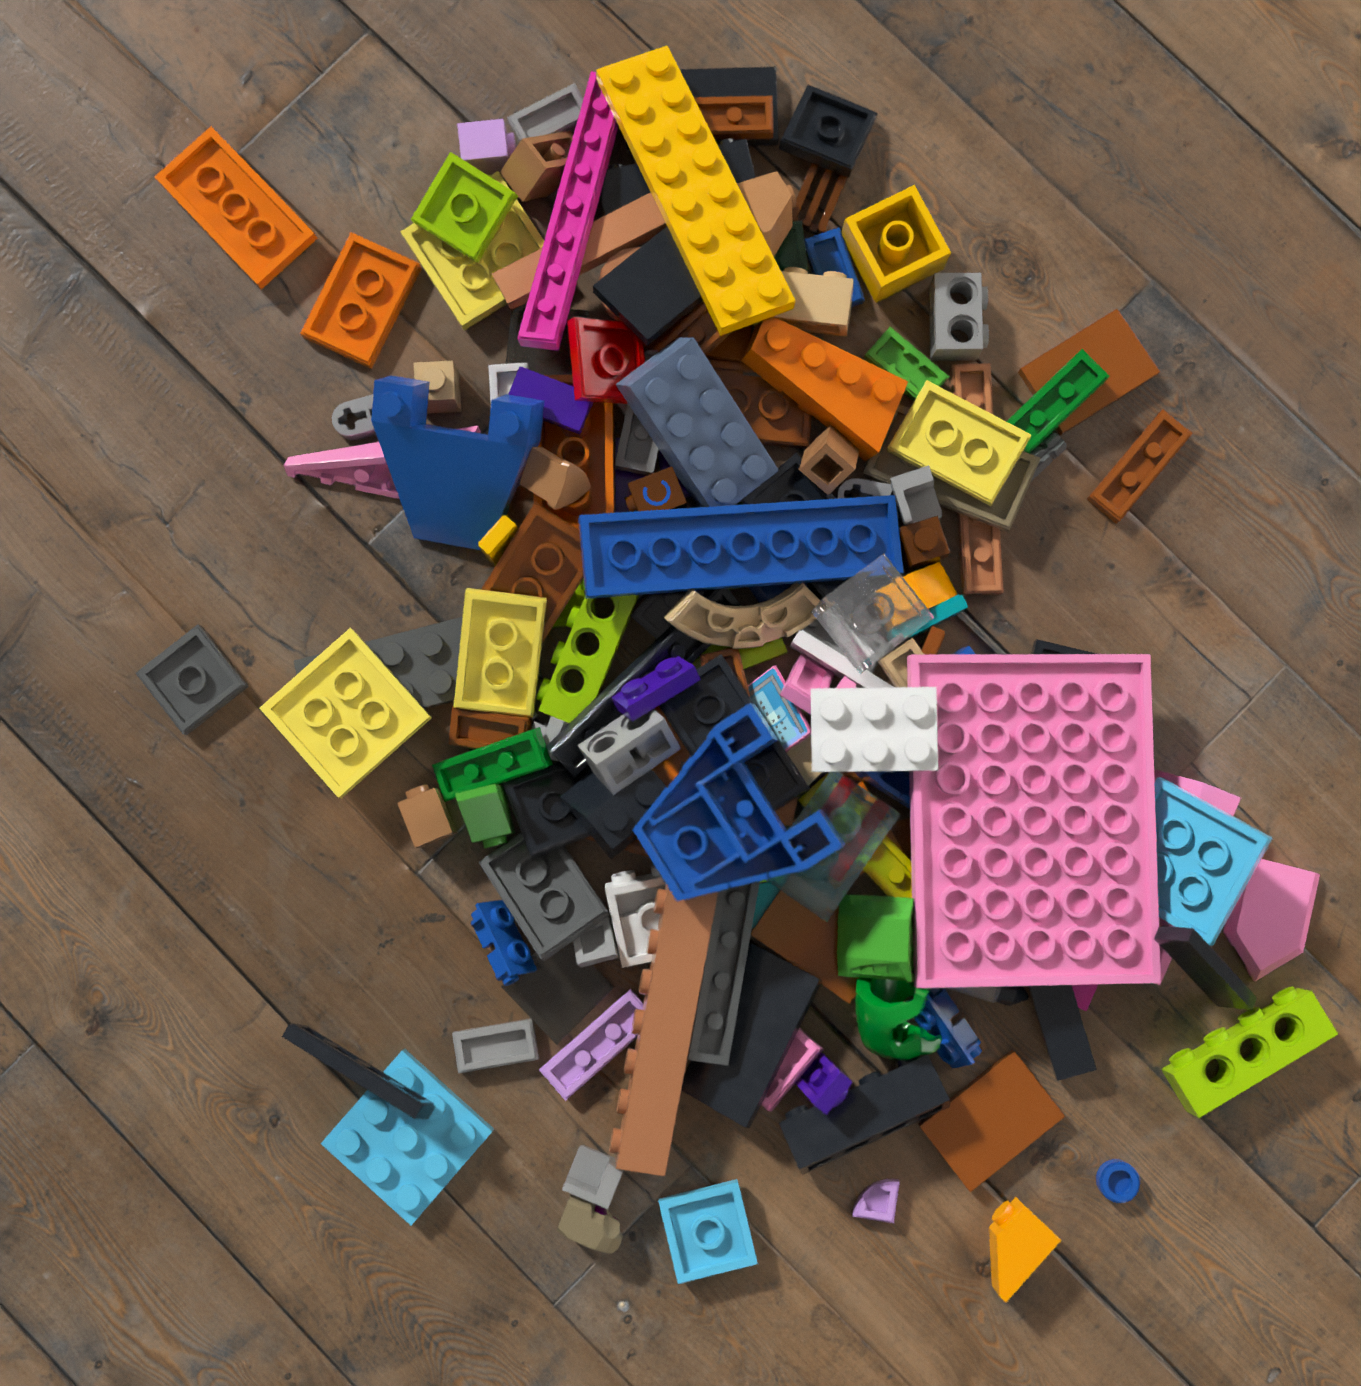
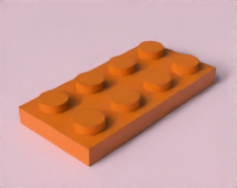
[154,126,318,290]

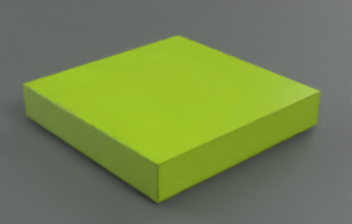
[410,152,518,263]

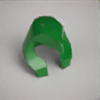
[855,978,942,1060]

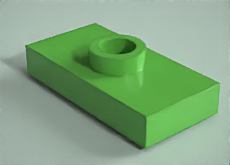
[863,327,949,401]

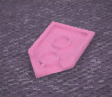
[1223,859,1320,982]

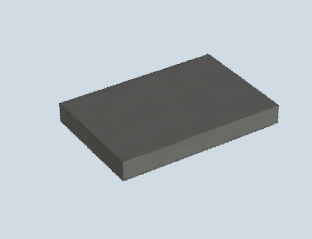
[479,833,610,961]

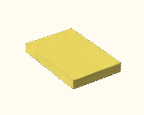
[887,380,1031,506]
[453,588,547,718]

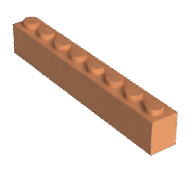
[609,884,718,1176]

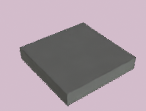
[135,624,249,735]

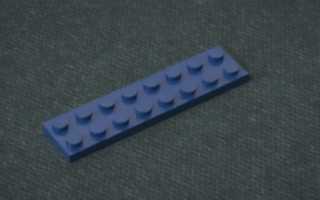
[578,495,904,599]

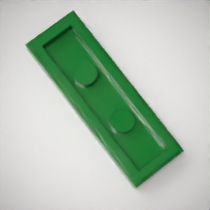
[1006,349,1110,454]
[432,727,553,802]

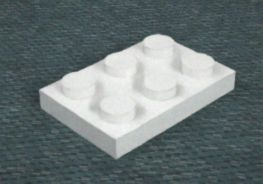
[810,687,938,772]

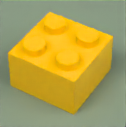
[841,185,951,303]

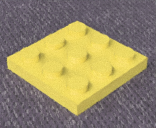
[400,171,544,331]
[260,628,432,798]

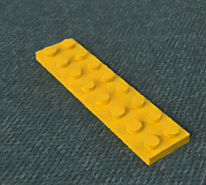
[596,45,796,336]

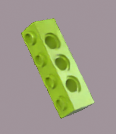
[536,580,639,723]
[1161,986,1338,1118]

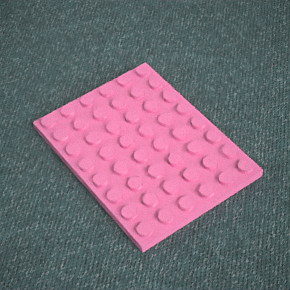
[907,654,1161,988]

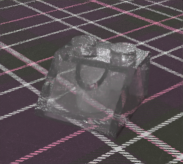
[811,553,934,675]

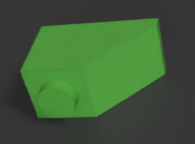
[455,784,515,848]

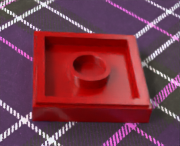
[567,317,645,404]

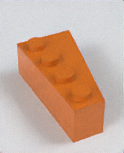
[741,316,908,461]

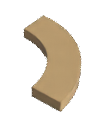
[664,583,827,649]

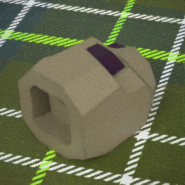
[556,1194,623,1254]

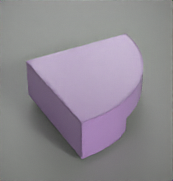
[852,1179,900,1223]

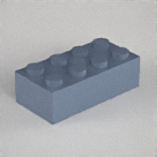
[615,337,779,508]

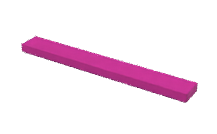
[517,72,619,351]

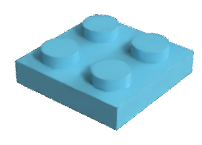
[659,1179,758,1284]

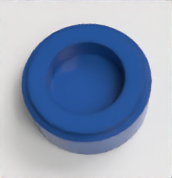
[1096,1159,1140,1203]

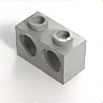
[929,273,989,361]
[578,709,681,795]

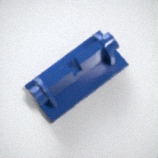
[470,900,537,986]
[906,987,982,1069]

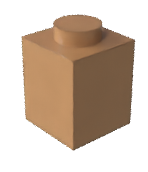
[799,424,859,495]
[397,784,458,848]

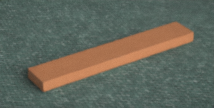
[492,192,667,310]
[950,363,1003,596]

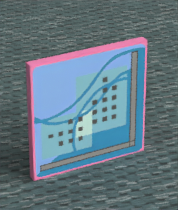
[748,666,811,752]

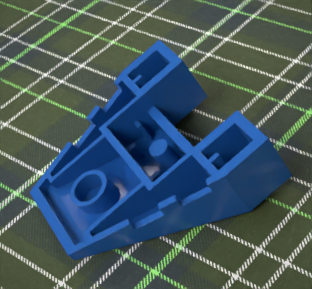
[371,376,545,550]
[633,703,846,901]

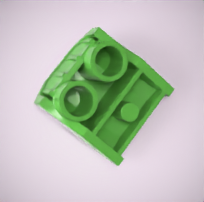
[837,894,915,983]

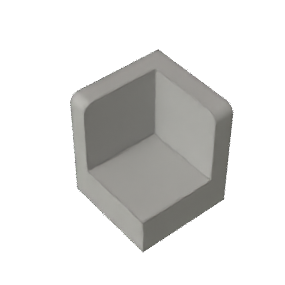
[890,465,942,526]
[562,1145,623,1209]

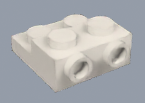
[605,865,666,968]

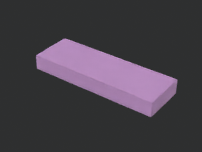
[539,988,643,1101]

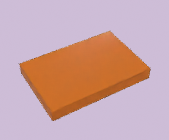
[300,232,422,369]

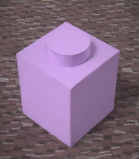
[457,119,516,174]

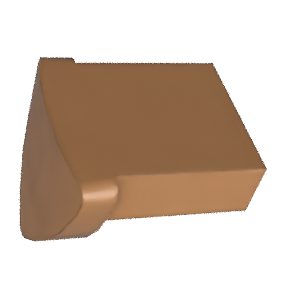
[520,447,591,509]

